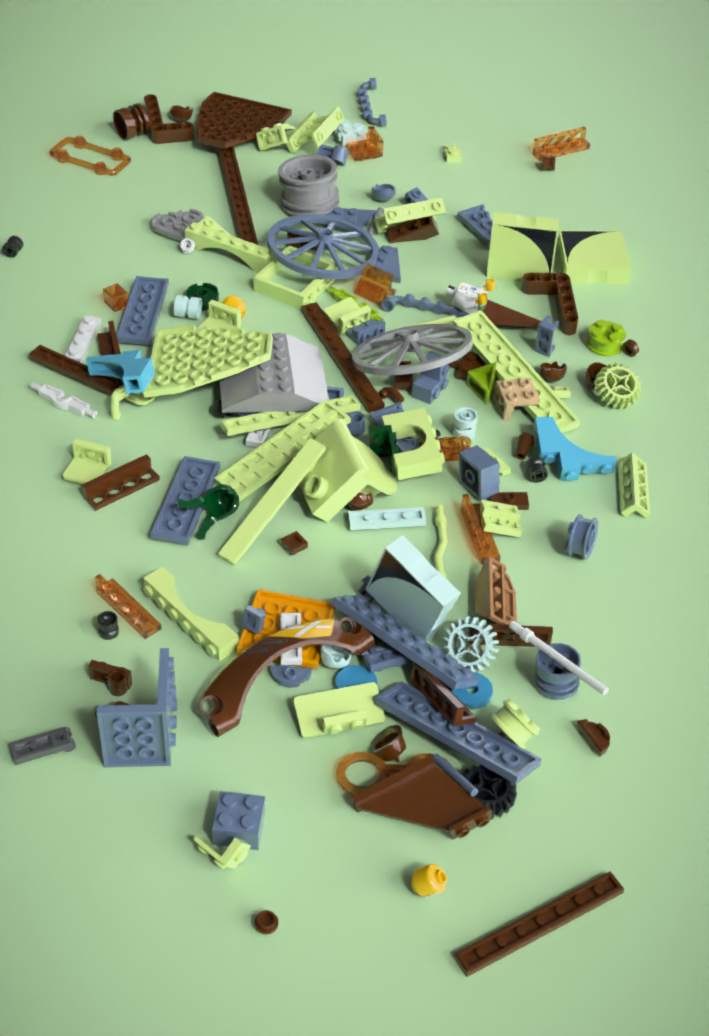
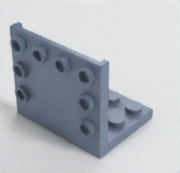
[97,648,177,768]

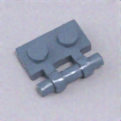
[360,642,410,672]

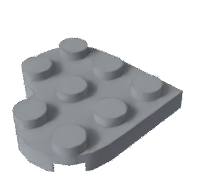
[152,209,204,242]

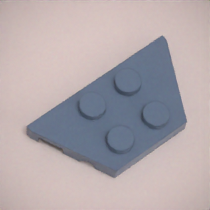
[325,207,376,232]

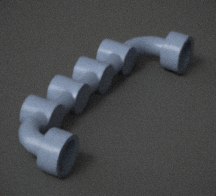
[358,78,387,127]
[381,294,469,318]

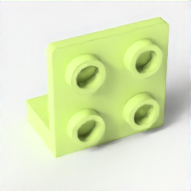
[256,123,295,151]
[324,297,371,335]

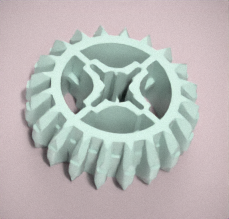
[443,616,499,672]

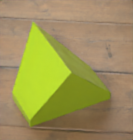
[467,361,497,405]

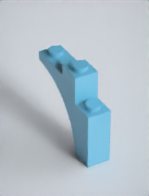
[86,350,155,393]
[533,417,616,481]

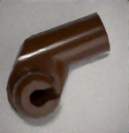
[379,387,405,403]

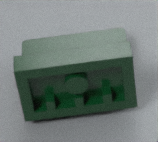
[369,425,399,476]

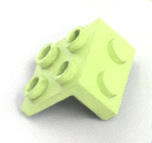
[197,300,241,330]
[63,439,112,484]

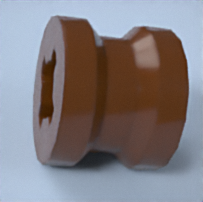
[542,155,555,171]

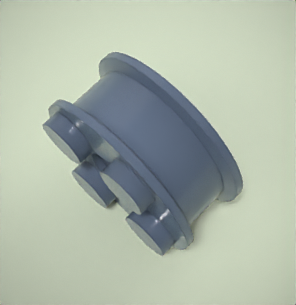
[565,514,598,560]

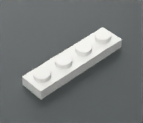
[65,316,101,363]

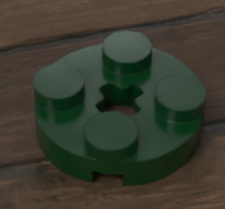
[186,283,219,310]

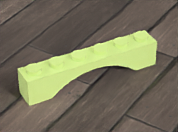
[185,222,274,272]
[143,566,239,661]

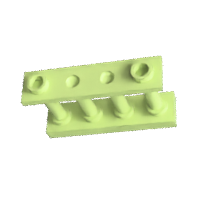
[286,106,344,153]
[373,198,446,234]

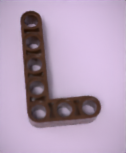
[144,94,194,144]
[521,273,579,335]

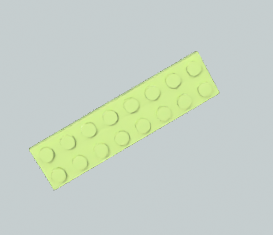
[214,399,351,502]

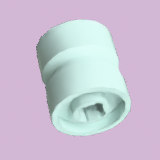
[174,295,202,319]
[452,407,478,441]

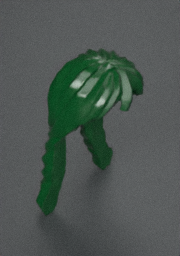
[177,484,239,540]

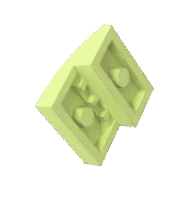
[480,500,522,537]

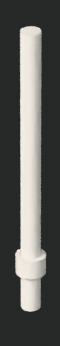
[509,621,609,695]

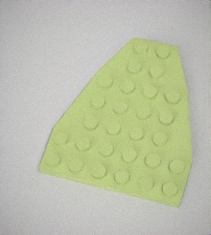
[143,325,273,397]

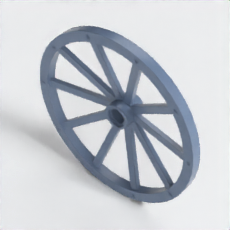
[267,214,379,279]

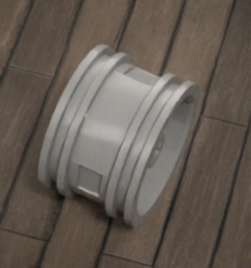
[278,154,339,216]

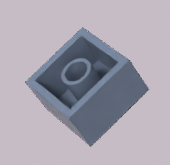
[459,445,500,501]
[212,791,265,850]

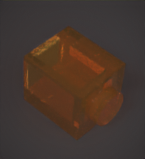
[103,283,129,312]

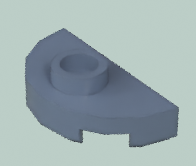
[270,665,312,688]

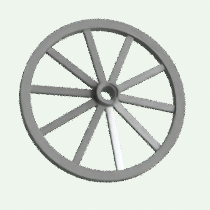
[352,324,473,375]

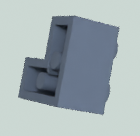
[412,351,450,404]

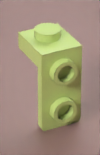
[193,836,251,869]

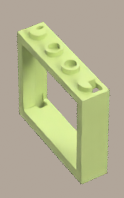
[253,245,338,309]

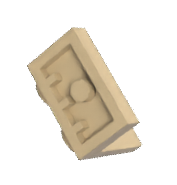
[493,378,540,420]

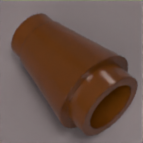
[515,432,535,460]

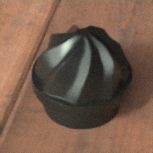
[211,400,229,418]

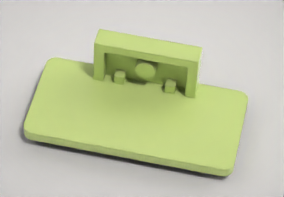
[294,682,385,738]

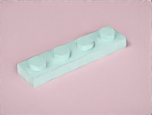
[348,507,426,530]

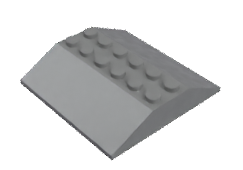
[219,333,329,413]

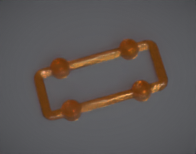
[50,136,131,176]

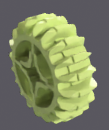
[594,363,641,410]

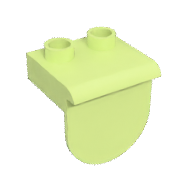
[293,419,397,522]

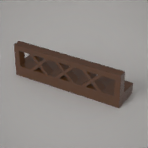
[97,321,121,380]
[82,454,160,511]
[468,624,553,647]
[410,663,476,726]

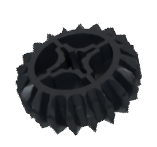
[457,764,517,820]

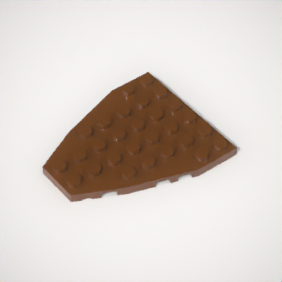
[197,92,292,149]

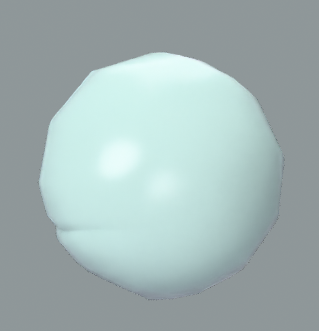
[320,646,352,669]

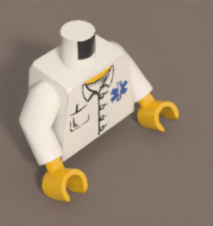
[445,279,495,314]

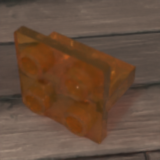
[354,263,396,305]

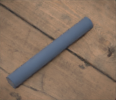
[432,753,478,796]

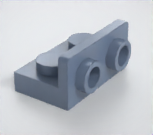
[346,319,386,346]

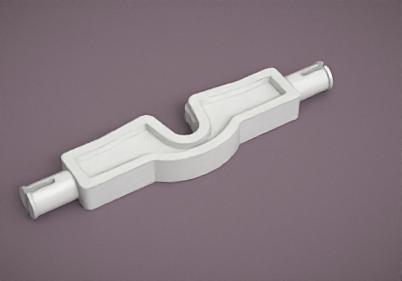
[30,382,97,418]

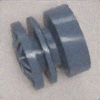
[535,643,581,700]

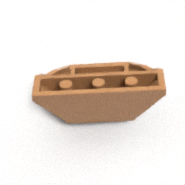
[474,556,517,625]

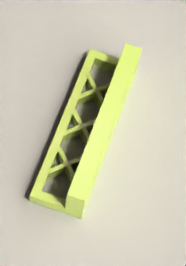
[618,453,650,518]

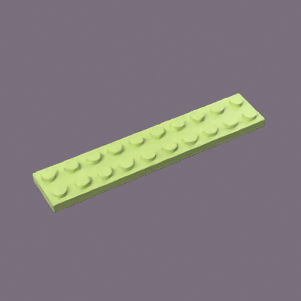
[452,310,580,433]

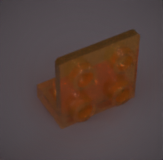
[346,126,383,161]

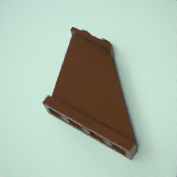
[352,755,492,840]

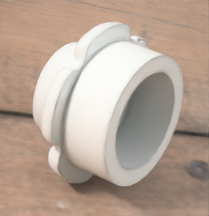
[180,238,195,254]

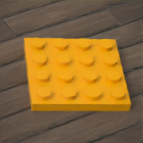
[236,589,336,670]

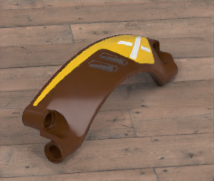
[194,617,375,737]

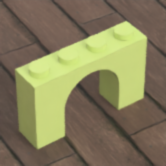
[382,408,445,480]

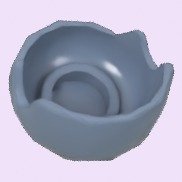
[372,184,396,201]

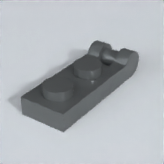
[9,727,76,765]

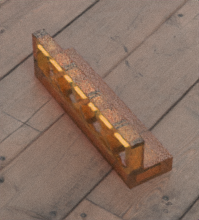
[532,127,590,161]
[461,494,501,565]
[95,574,161,639]

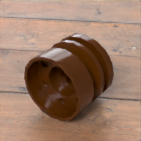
[113,103,150,140]

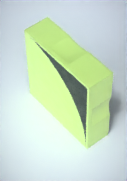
[487,212,559,281]
[557,230,631,284]

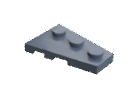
[369,245,401,283]

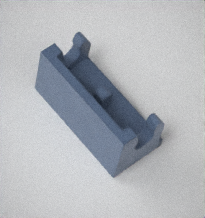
[535,315,559,357]

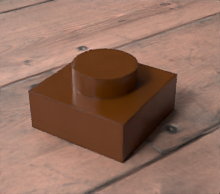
[281,531,308,556]

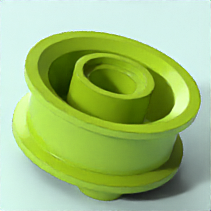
[586,320,626,356]

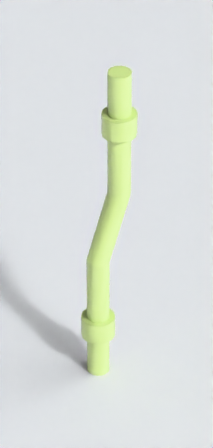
[434,505,447,579]

